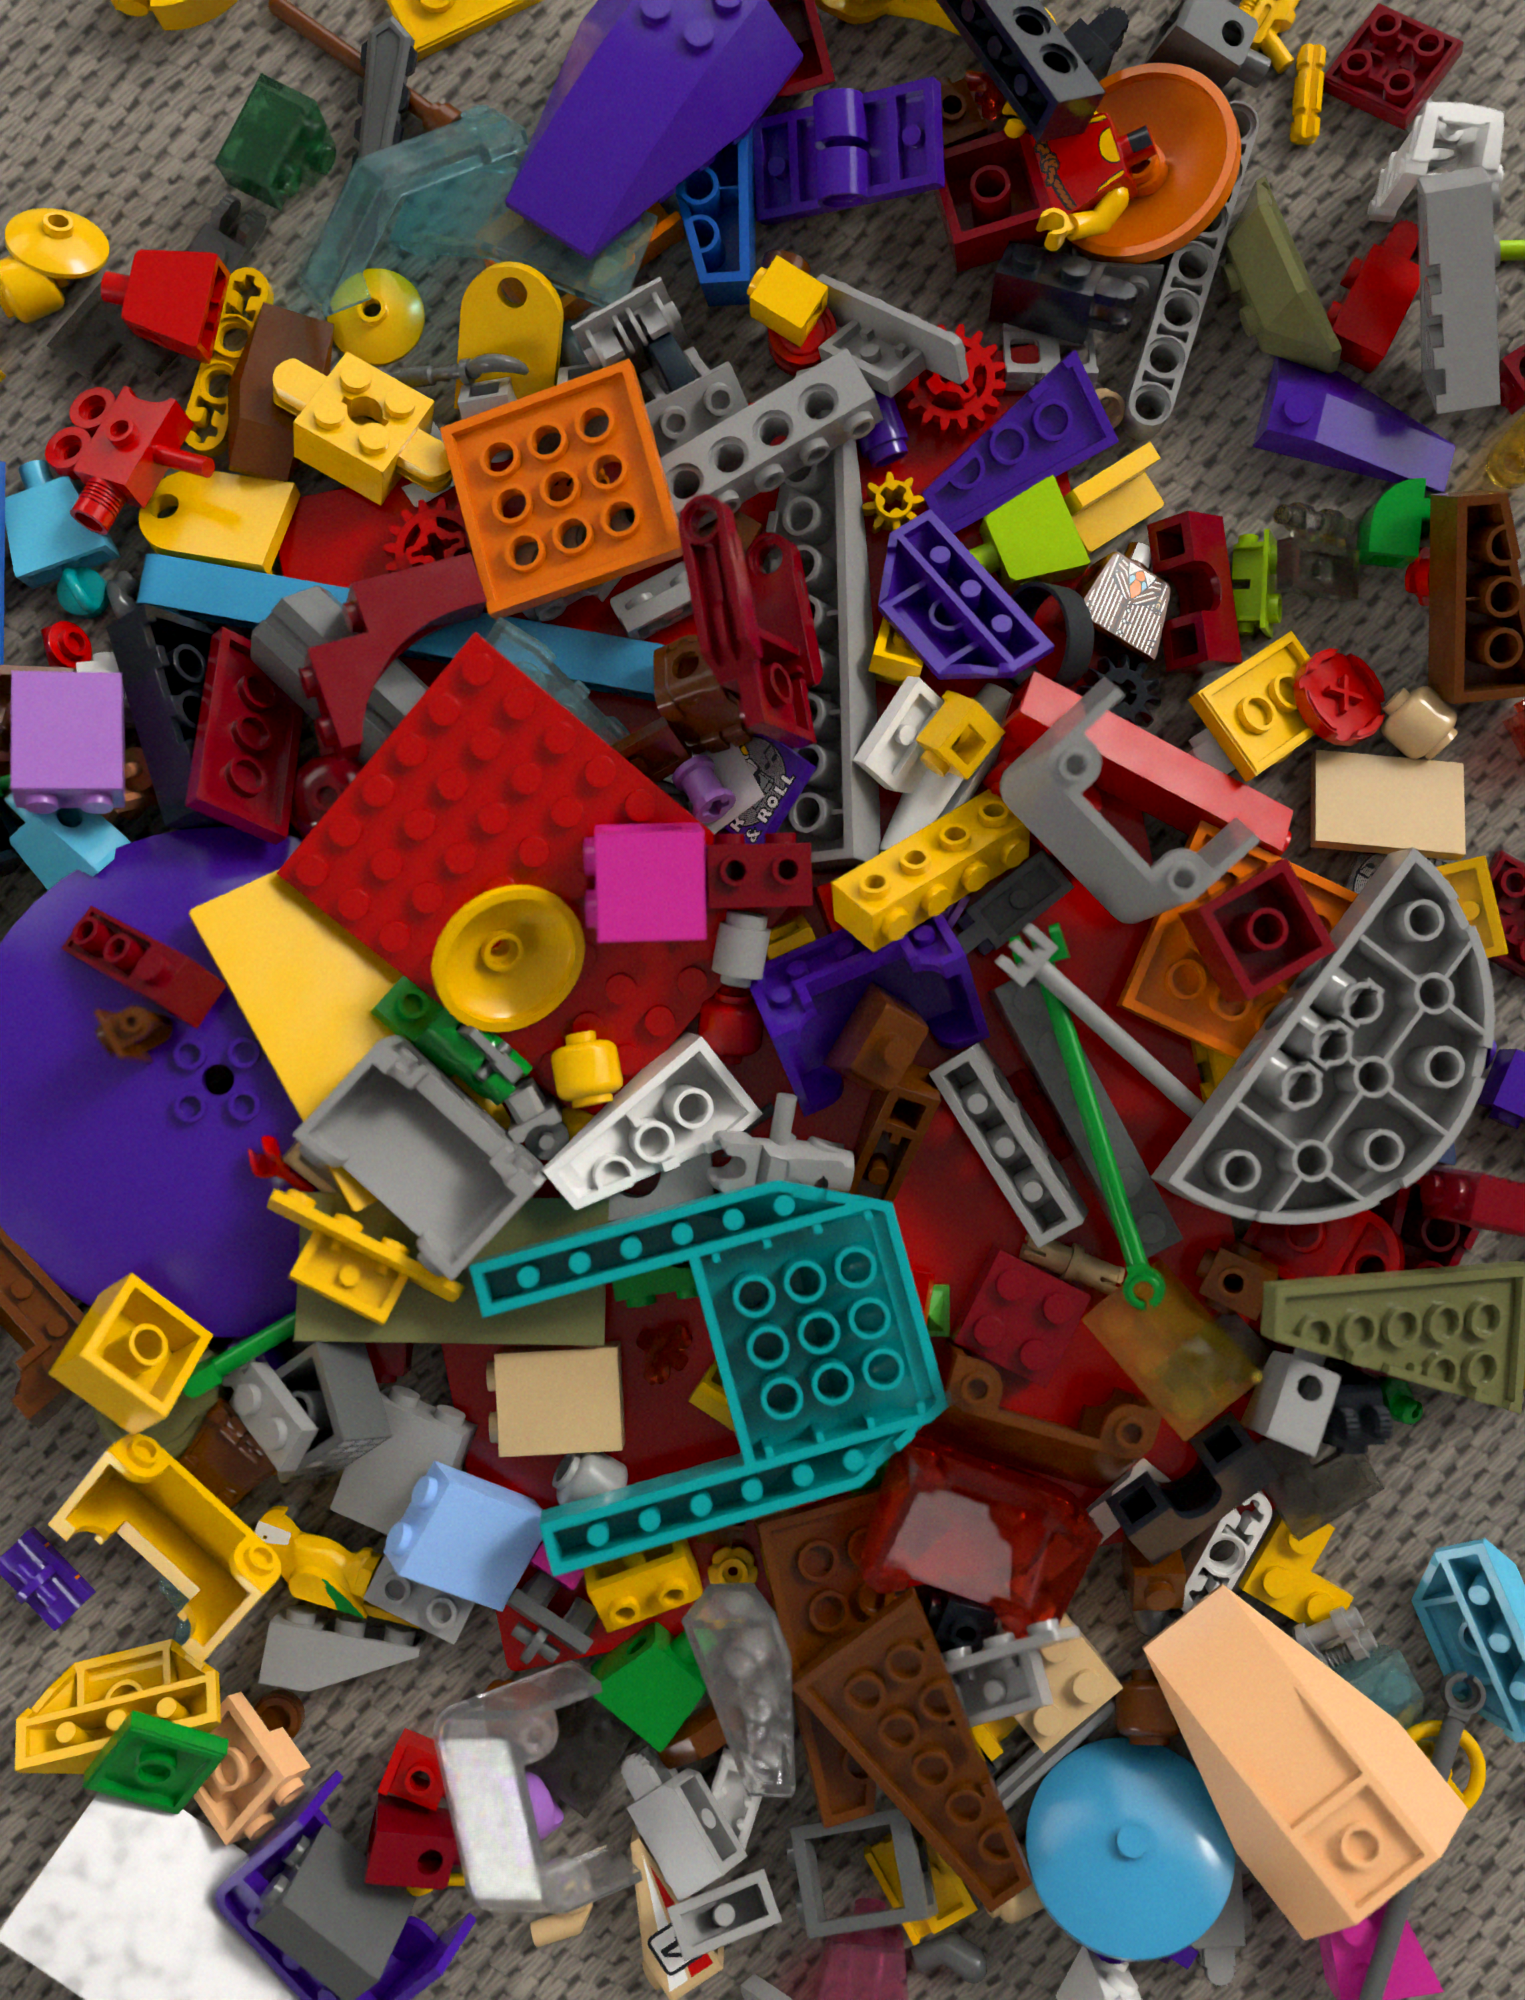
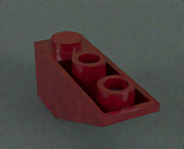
[61,905,226,1029]

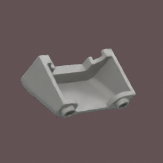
[292,1034,548,1281]

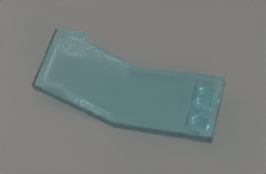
[297,105,529,317]
[389,150,658,308]

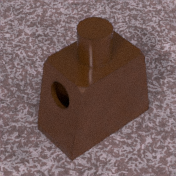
[822,981,929,1092]

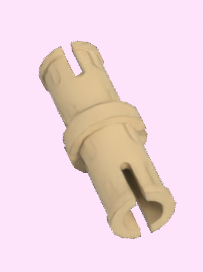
[1019,1233,1125,1298]

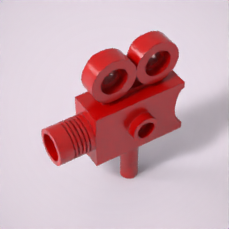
[45,386,215,535]

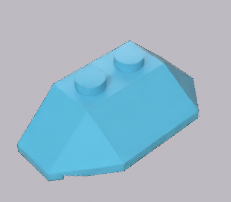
[1411,1538,1525,1743]

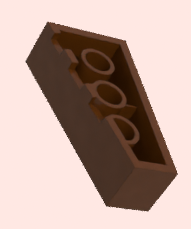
[1428,490,1525,704]

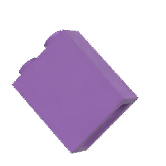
[11,671,126,814]

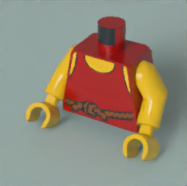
[1002,101,1157,251]

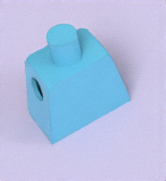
[5,460,121,589]
[4,793,131,890]

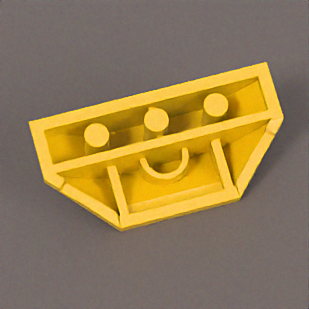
[15,1639,221,1774]

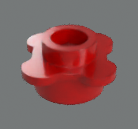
[1405,547,1430,606]

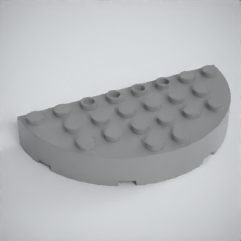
[1150,847,1495,1224]

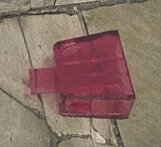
[812,1898,908,2000]

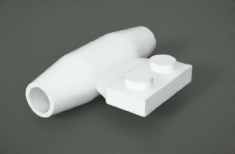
[853,676,1011,853]

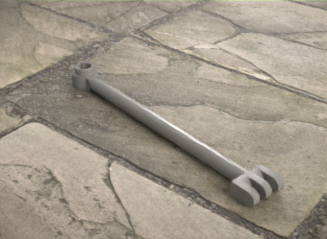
[994,922,1204,1120]

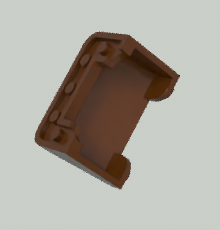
[0,1226,85,1429]
[926,1338,1163,1488]

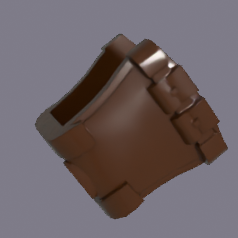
[653,635,760,755]
[178,1391,278,1510]

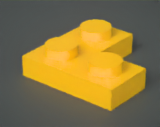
[1238,1501,1354,1626]

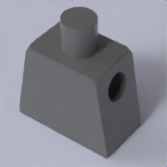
[1144,0,1271,90]

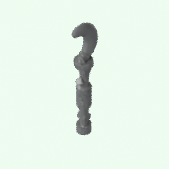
[384,353,529,388]

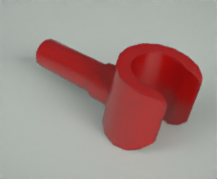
[247,1136,315,1192]

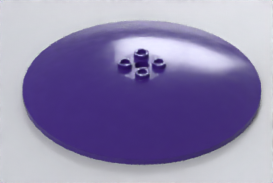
[0,827,322,1337]

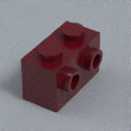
[704,833,812,908]

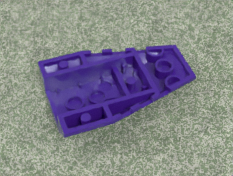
[505,0,804,261]

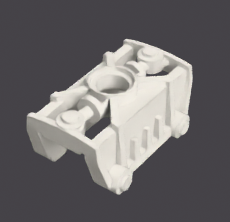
[1368,102,1504,223]

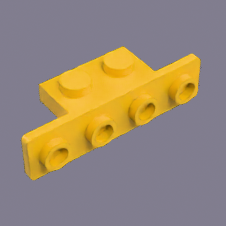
[267,1189,465,1326]

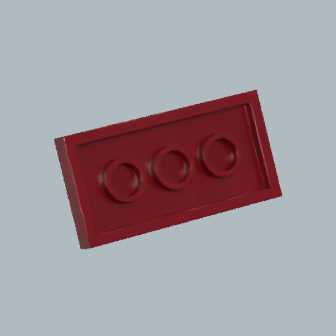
[185,627,304,845]

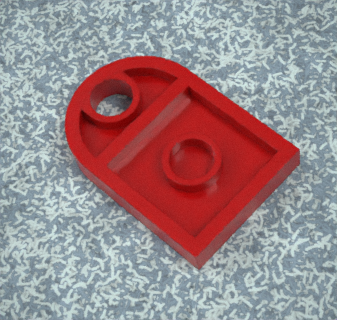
[1242,1209,1405,1280]

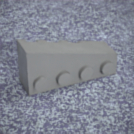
[1418,166,1501,414]

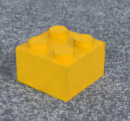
[49,1273,213,1435]

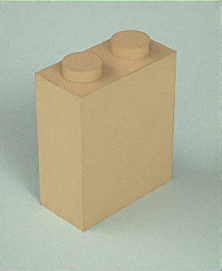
[486,1341,626,1457]

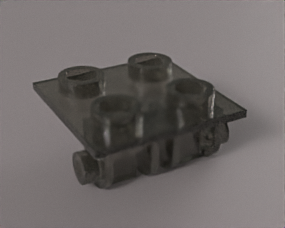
[511,1669,635,1818]

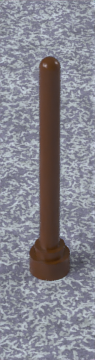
[268,0,467,150]

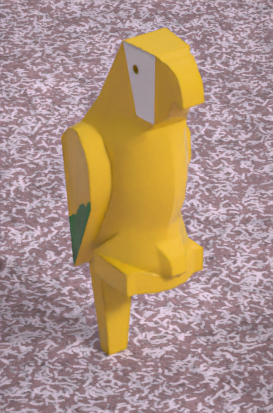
[255,1505,419,1629]

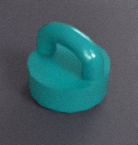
[56,567,110,619]

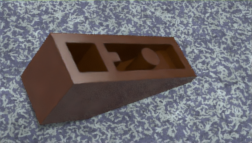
[848,1063,941,1203]

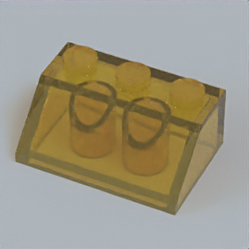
[1081,1259,1264,1444]

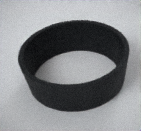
[1007,581,1094,689]

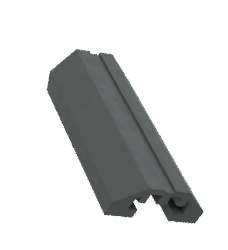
[250,585,429,765]

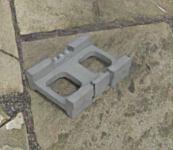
[1000,323,1099,391]

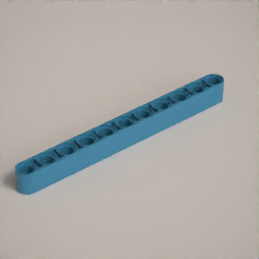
[136,554,665,702]

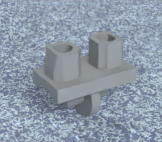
[504,1076,569,1160]

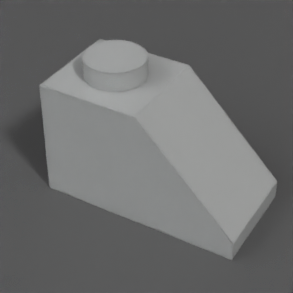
[667,1869,782,1962]

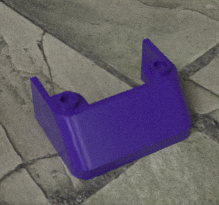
[216,1770,477,2000]

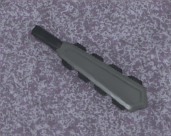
[351,15,418,252]

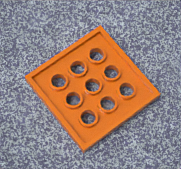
[440,359,683,620]

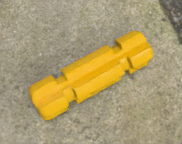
[1290,43,1326,145]

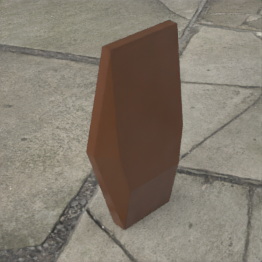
[228,302,334,482]

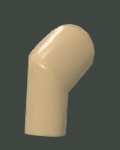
[530,1883,593,1948]

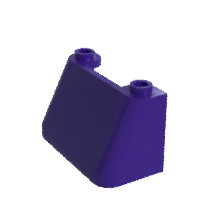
[749,913,990,1117]

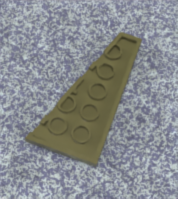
[1261,1261,1525,1414]

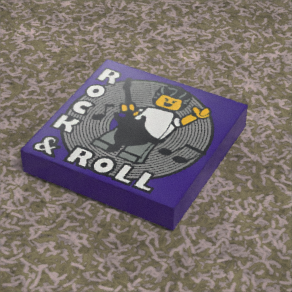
[724,734,817,844]

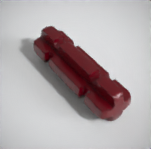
[1007,1069,1074,1161]

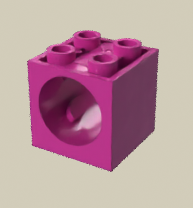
[584,823,706,942]

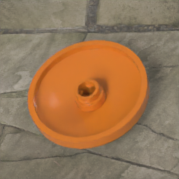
[1065,63,1241,264]

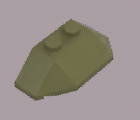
[1221,176,1342,374]

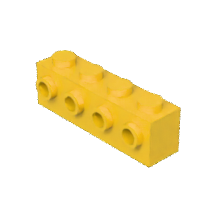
[832,789,1030,953]

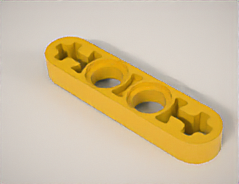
[185,267,274,457]

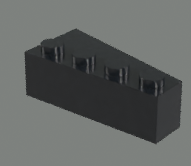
[106,604,228,830]

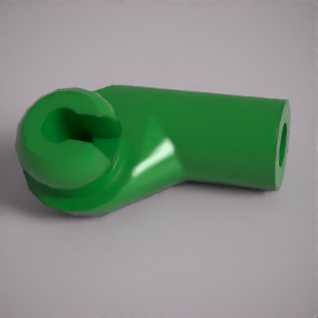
[1378,1376,1423,1425]

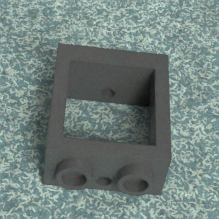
[787,1808,939,1939]

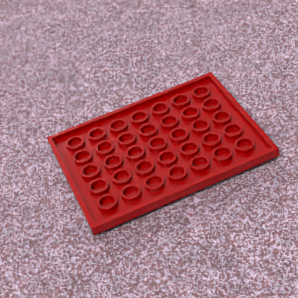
[276,632,789,1115]

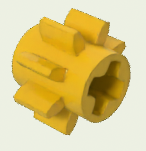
[862,472,924,534]

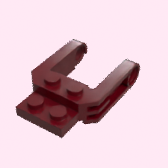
[678,494,824,749]

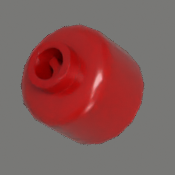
[697,987,764,1065]

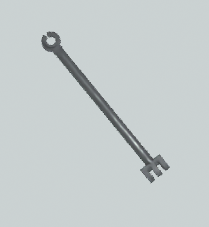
[1358,1670,1486,2000]

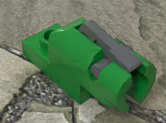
[370,975,533,1106]

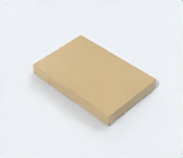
[1311,750,1466,861]

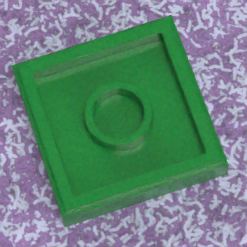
[82,1710,228,1814]

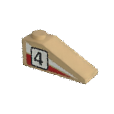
[630,1825,724,2000]

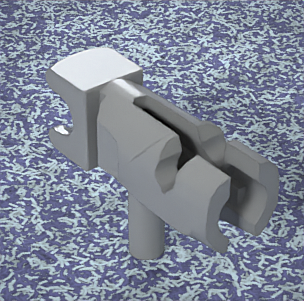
[706,1093,855,1193]

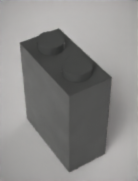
[253,1823,417,2000]

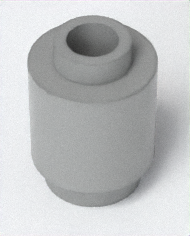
[711,909,771,987]

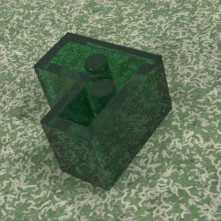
[214,73,336,211]

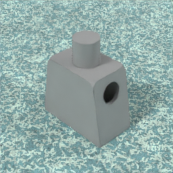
[1240,1347,1340,1457]

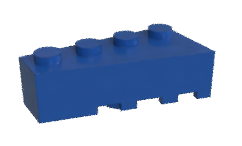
[675,128,756,307]

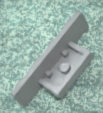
[816,274,969,398]
[941,1619,1081,1728]

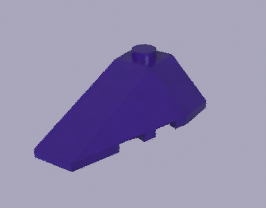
[1253,356,1456,494]

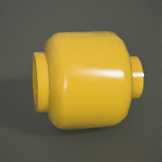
[0,255,69,324]
[551,1031,623,1109]

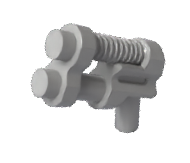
[1291,1606,1378,1669]

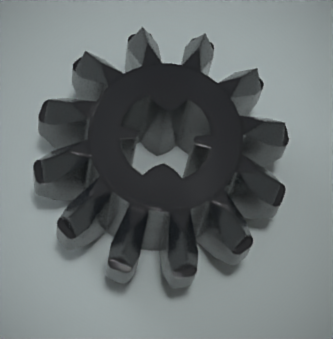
[1074,654,1161,728]

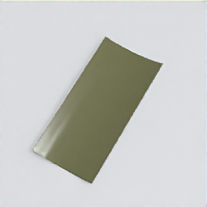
[294,1192,609,1346]

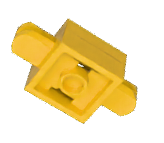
[273,351,453,506]

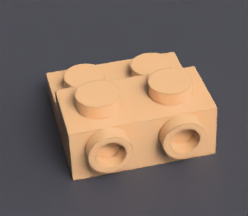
[193,1692,311,1846]

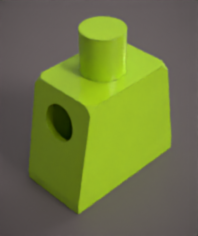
[968,475,1091,593]

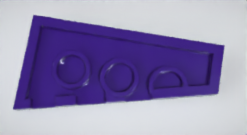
[918,349,1119,534]

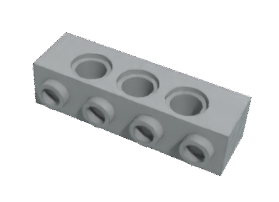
[929,1040,1089,1248]

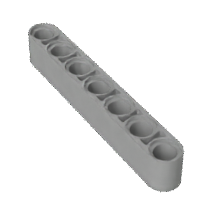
[1121,101,1259,441]

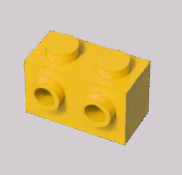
[584,1538,704,1633]

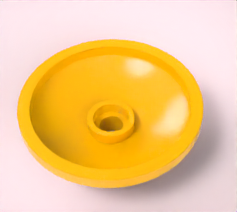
[432,885,585,1032]

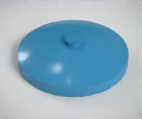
[1025,1738,1235,1962]

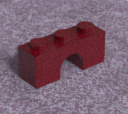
[1147,510,1243,674]

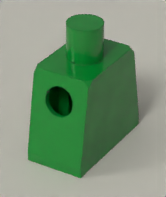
[589,1621,713,1753]

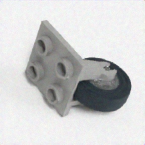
[639,332,748,498]

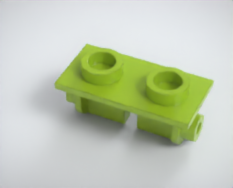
[1232,529,1285,639]

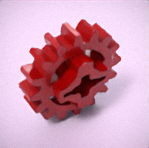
[898,324,1006,437]
[383,497,479,576]

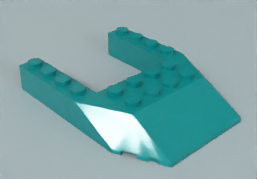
[469,1179,948,1576]

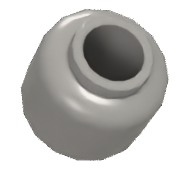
[552,1452,628,1505]

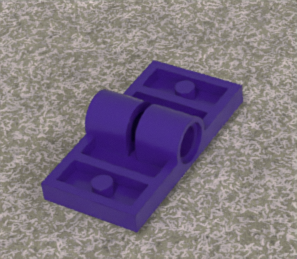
[753,76,945,225]

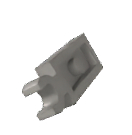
[220,1347,318,1472]

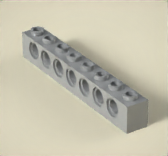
[516,348,883,622]

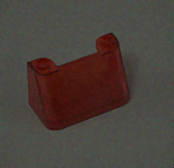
[859,1432,1104,1639]

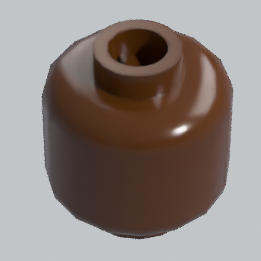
[1114,1669,1181,1745]

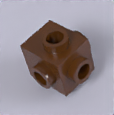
[1194,1238,1278,1321]

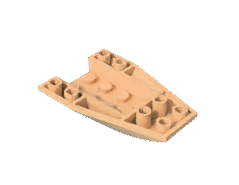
[1142,1583,1468,1941]

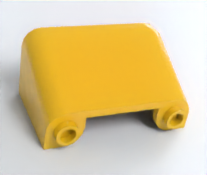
[48,1433,281,1665]

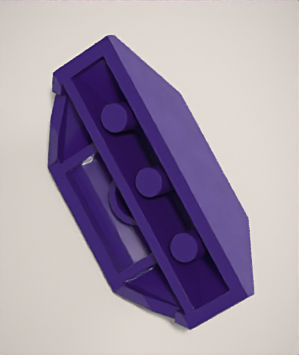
[878,509,1054,680]

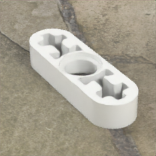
[1181,1490,1272,1613]

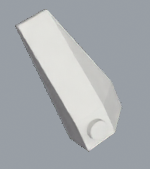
[541,1031,763,1210]

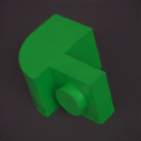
[1354,478,1441,569]

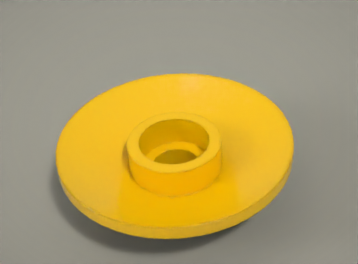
[5,208,109,279]
[327,268,425,366]

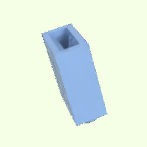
[383,1460,543,1612]

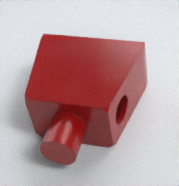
[101,249,231,364]

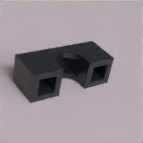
[1105,1411,1280,1566]

